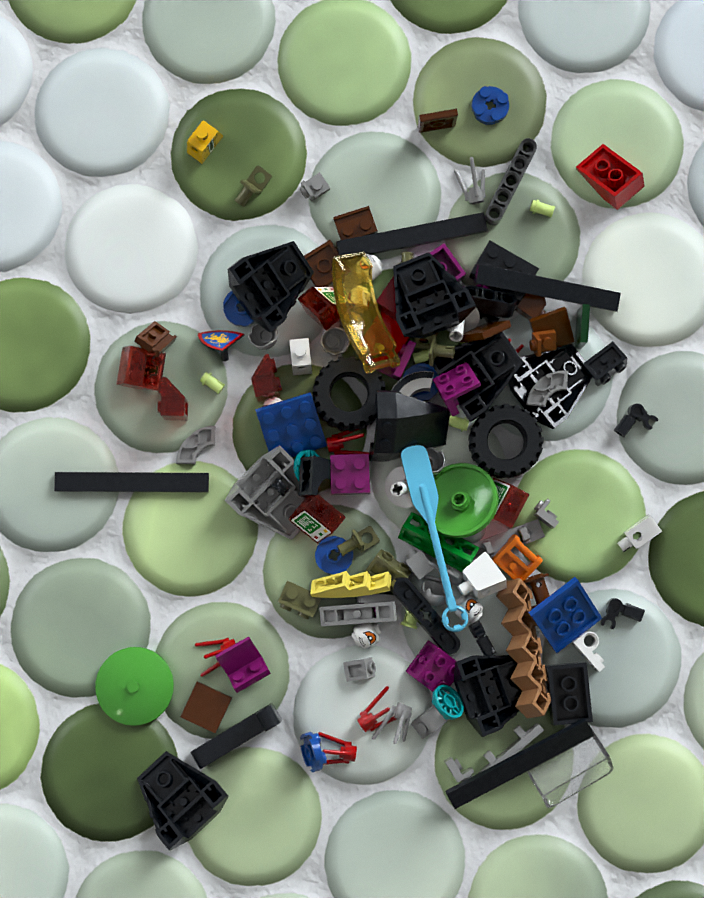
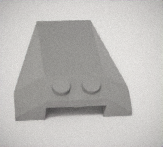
[225,445,319,540]

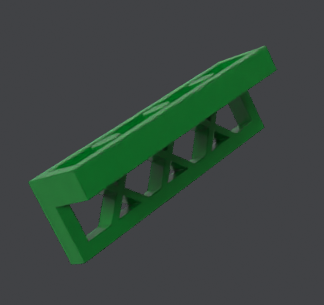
[398,512,480,573]

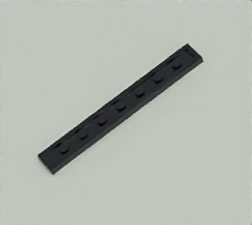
[336,212,488,261]
[474,264,621,312]
[54,472,209,492]
[445,718,594,809]

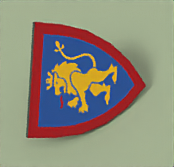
[198,330,245,361]

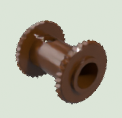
[523,573,550,609]

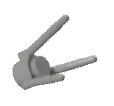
[454,157,486,204]
[424,562,463,587]
[372,702,412,744]

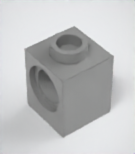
[405,550,435,580]

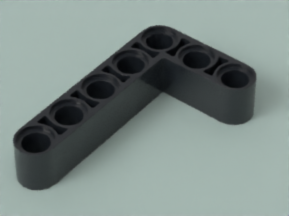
[190,703,282,769]

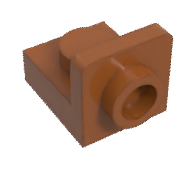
[529,329,556,357]

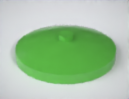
[434,463,499,538]
[95,647,174,725]

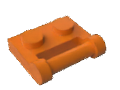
[492,534,543,581]

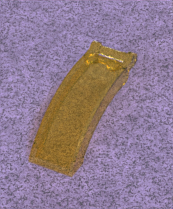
[332,251,400,373]

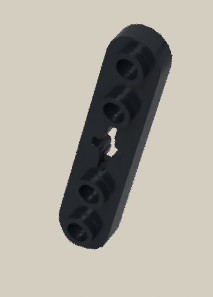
[391,577,460,654]

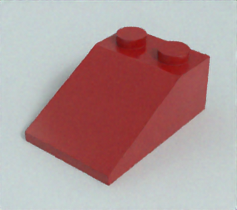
[576,144,645,210]

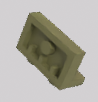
[364,549,412,593]
[278,581,322,619]

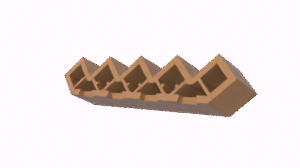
[496,578,551,719]

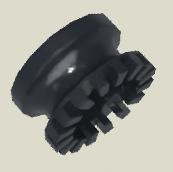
[271,478,290,497]

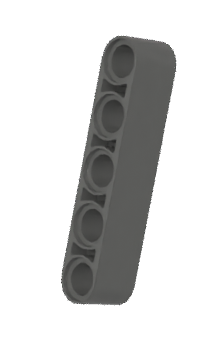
[485,138,537,225]

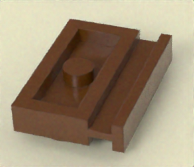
[333,206,378,240]
[134,321,177,357]

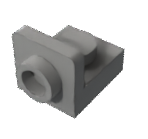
[300,172,330,202]
[534,499,559,529]
[343,657,376,682]
[444,757,474,782]

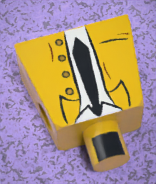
[187,120,223,164]

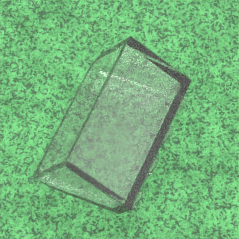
[526,725,614,808]

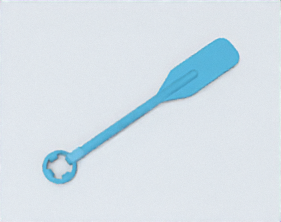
[401,445,468,632]

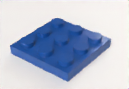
[255,392,327,457]
[528,577,602,653]

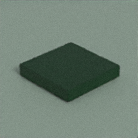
[575,304,590,349]

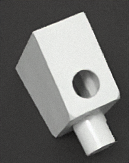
[289,338,312,376]
[617,514,662,552]
[457,551,507,599]

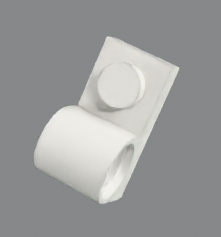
[571,631,605,672]

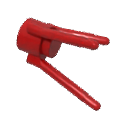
[327,429,369,455]
[195,638,236,677]
[357,686,397,732]
[318,732,357,765]

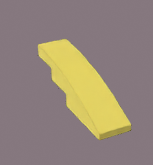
[310,571,392,598]

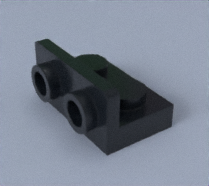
[583,341,627,386]

